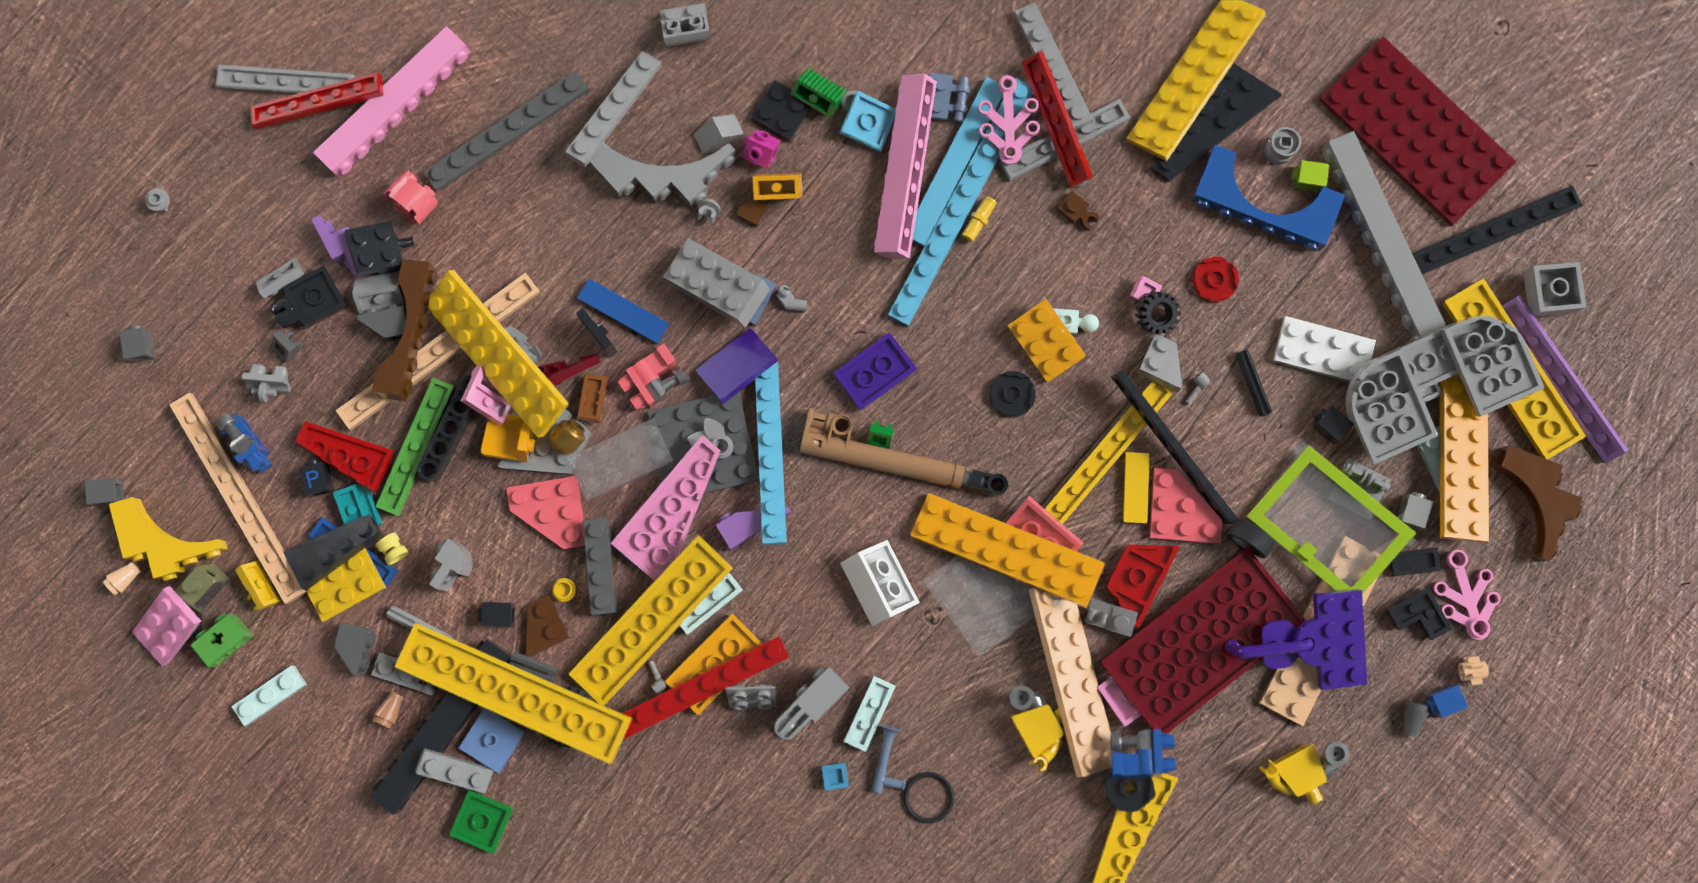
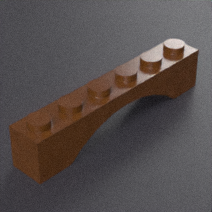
[372,259,438,402]

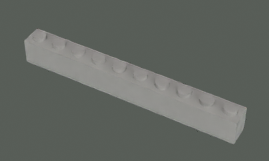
[1323,131,1446,342]

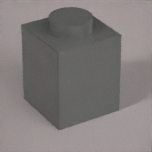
[119,326,156,363]
[83,478,124,507]

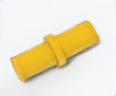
[962,196,997,242]

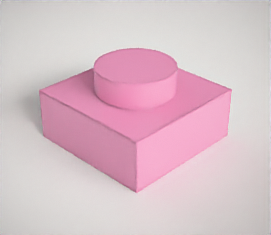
[1130,275,1162,301]

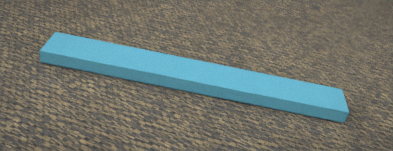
[912,77,1007,247]

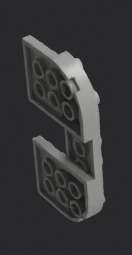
[1346,316,1545,465]

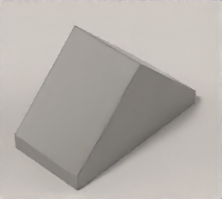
[693,114,745,155]

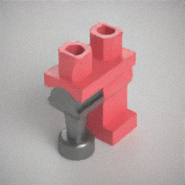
[618,343,689,411]

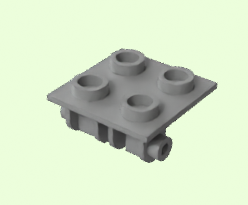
[1328,458,1391,521]
[726,684,777,711]

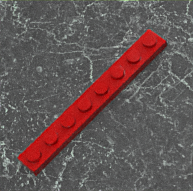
[622,636,790,740]

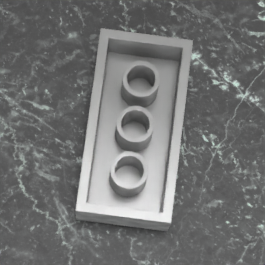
[663,238,770,328]

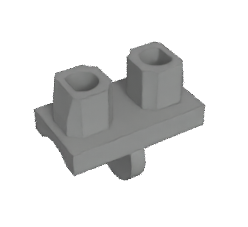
[242,364,291,402]

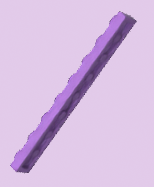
[1502,295,1628,464]

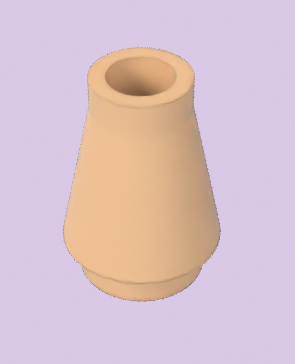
[103,561,141,595]

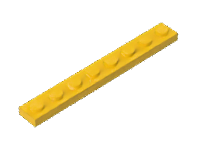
[1045,381,1174,524]

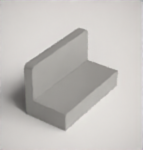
[352,272,405,314]

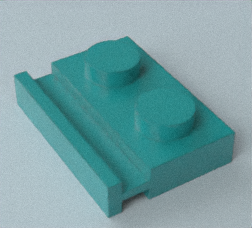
[333,484,383,526]

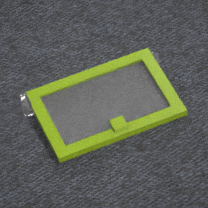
[1247,442,1416,594]

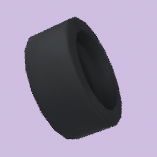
[1227,519,1275,559]

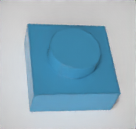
[822,763,849,790]

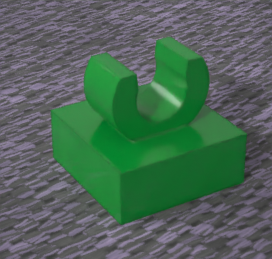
[867,421,894,449]

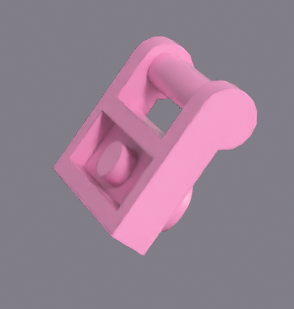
[461,365,511,425]

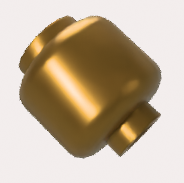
[550,419,585,454]

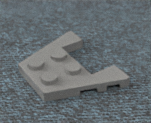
[498,409,592,475]

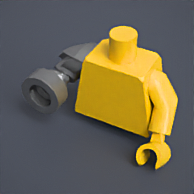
[1009,686,1064,774]
[1260,741,1349,805]

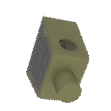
[175,563,232,613]

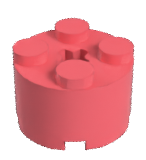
[383,171,438,226]

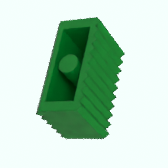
[791,68,846,118]

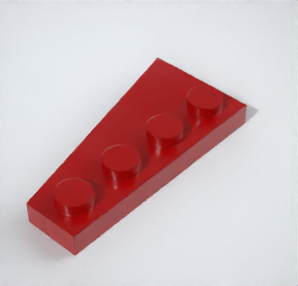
[295,421,394,494]

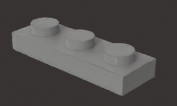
[415,748,494,794]

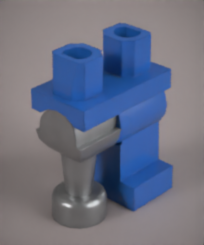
[215,413,273,473]
[1111,729,1176,779]

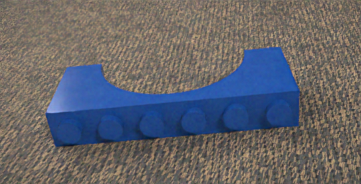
[1191,145,1345,251]

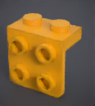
[481,414,535,463]

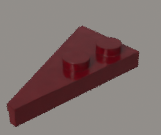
[537,353,601,386]

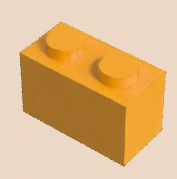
[753,173,803,200]

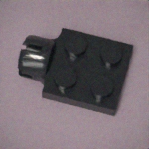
[270,265,348,329]

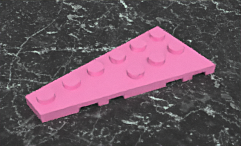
[611,435,721,581]

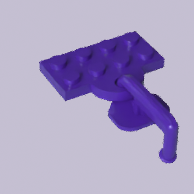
[1225,589,1367,690]

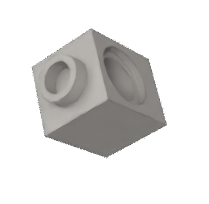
[1397,492,1433,530]

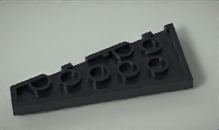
[1150,63,1283,182]

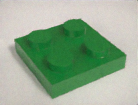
[450,789,514,854]

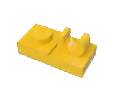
[235,561,281,611]

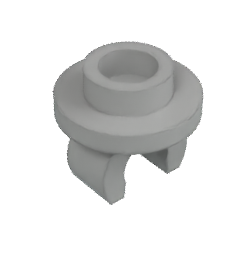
[145,188,170,212]
[697,199,721,224]

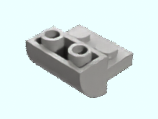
[660,3,711,47]
[429,538,473,592]

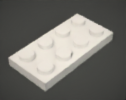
[1273,316,1376,382]

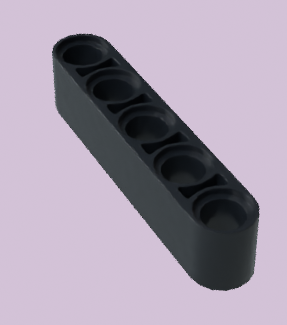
[417,375,486,482]

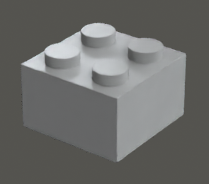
[1523,262,1587,317]

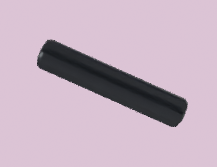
[1236,350,1272,417]

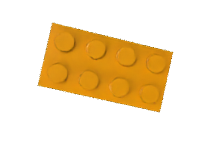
[665,614,763,715]

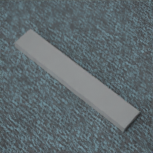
[215,65,356,94]
[999,99,1131,182]

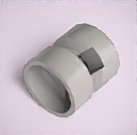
[1264,127,1301,165]

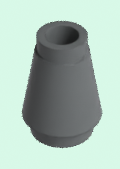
[1402,700,1429,737]

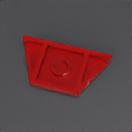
[1105,544,1180,628]

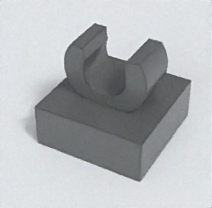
[271,331,302,363]

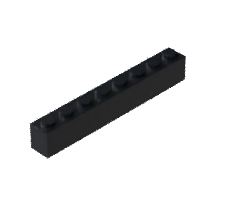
[371,639,512,815]

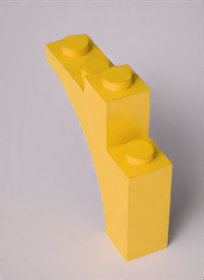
[109,497,228,582]

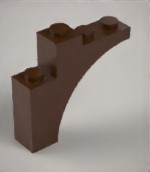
[1493,445,1582,562]

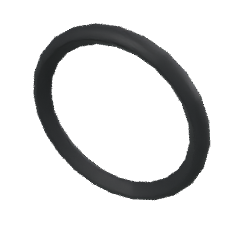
[904,772,954,823]

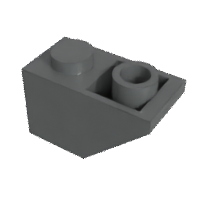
[357,304,407,342]
[335,623,376,676]

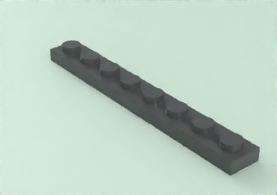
[423,70,589,192]

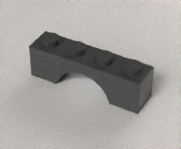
[583,518,619,616]

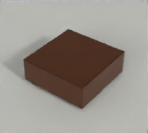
[737,195,768,227]

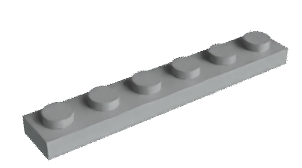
[1014,2,1093,130]
[565,51,661,167]

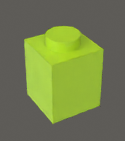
[1291,160,1329,192]

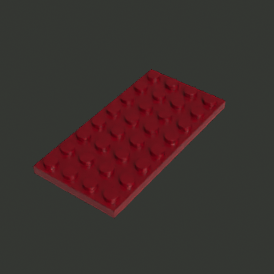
[1319,36,1517,226]
[1099,547,1305,734]

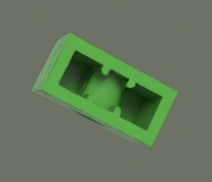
[191,614,253,667]

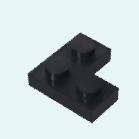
[1385,587,1452,640]

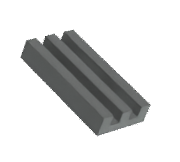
[509,652,558,684]

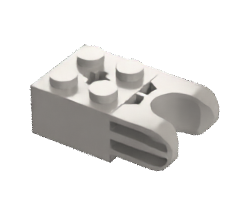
[775,667,850,740]

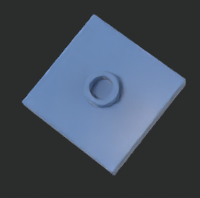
[459,708,526,774]

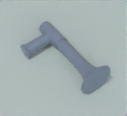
[871,724,906,793]

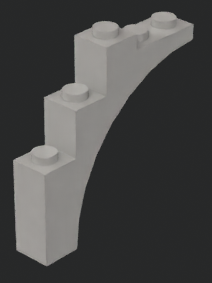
[589,143,736,208]

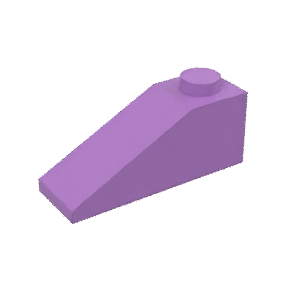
[716,507,791,551]

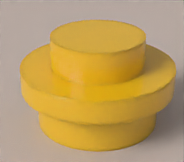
[552,578,576,602]

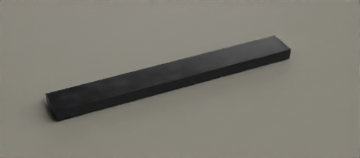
[1412,185,1583,275]
[1111,369,1238,524]

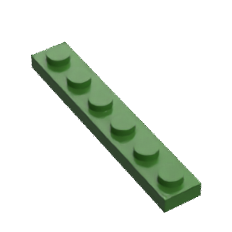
[376,378,456,516]

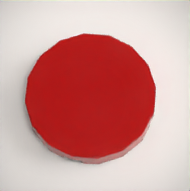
[1192,256,1239,303]

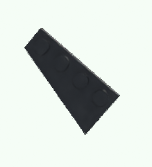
[283,514,383,591]

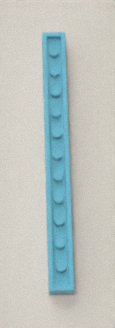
[888,78,1033,327]

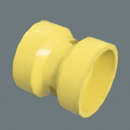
[375,532,409,565]

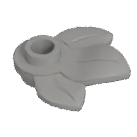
[688,418,734,459]

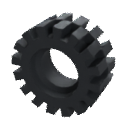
[1135,291,1181,335]

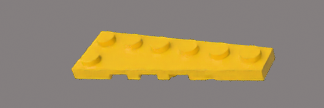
[1092,774,1178,883]

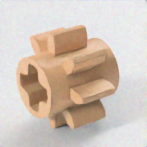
[1458,656,1489,686]

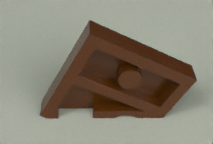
[526,595,570,657]

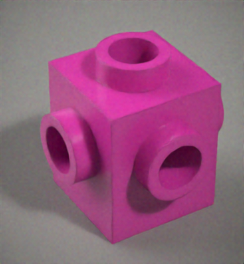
[742,130,781,169]

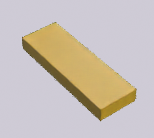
[1123,452,1149,524]

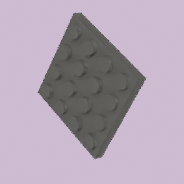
[647,392,760,494]

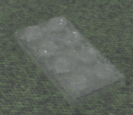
[568,418,674,501]

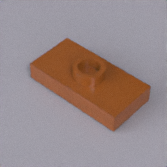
[577,374,608,423]

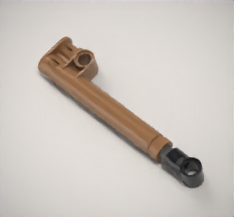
[800,407,1008,497]

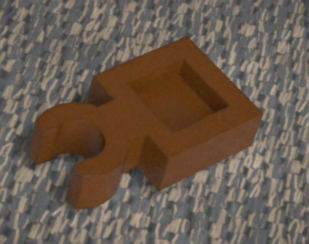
[1057,191,1100,231]

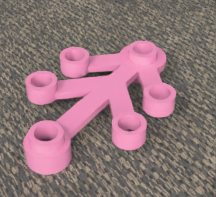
[979,75,1040,165]
[1432,550,1501,640]

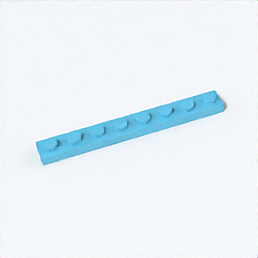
[755,362,787,546]

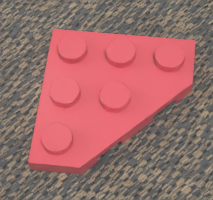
[1149,468,1222,544]
[507,476,585,550]

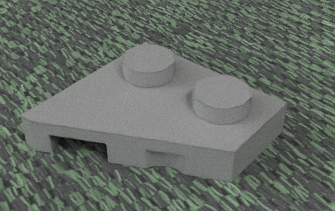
[1138,334,1182,392]

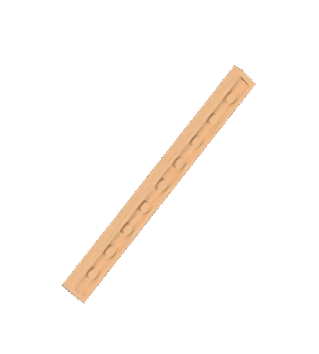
[336,273,541,430]
[169,392,307,604]

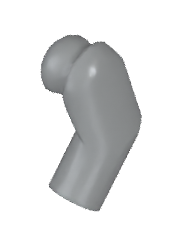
[777,285,807,312]

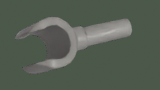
[1186,373,1210,404]
[648,661,668,695]

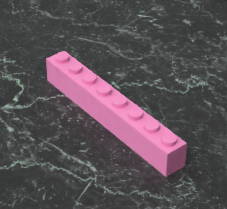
[313,26,470,178]
[874,73,937,258]

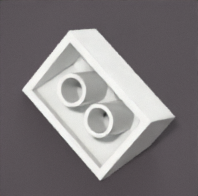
[840,540,919,627]

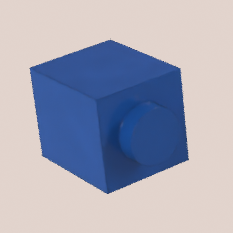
[1425,685,1468,718]

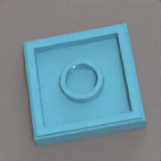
[839,90,895,153]

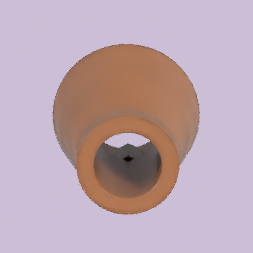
[373,691,404,729]

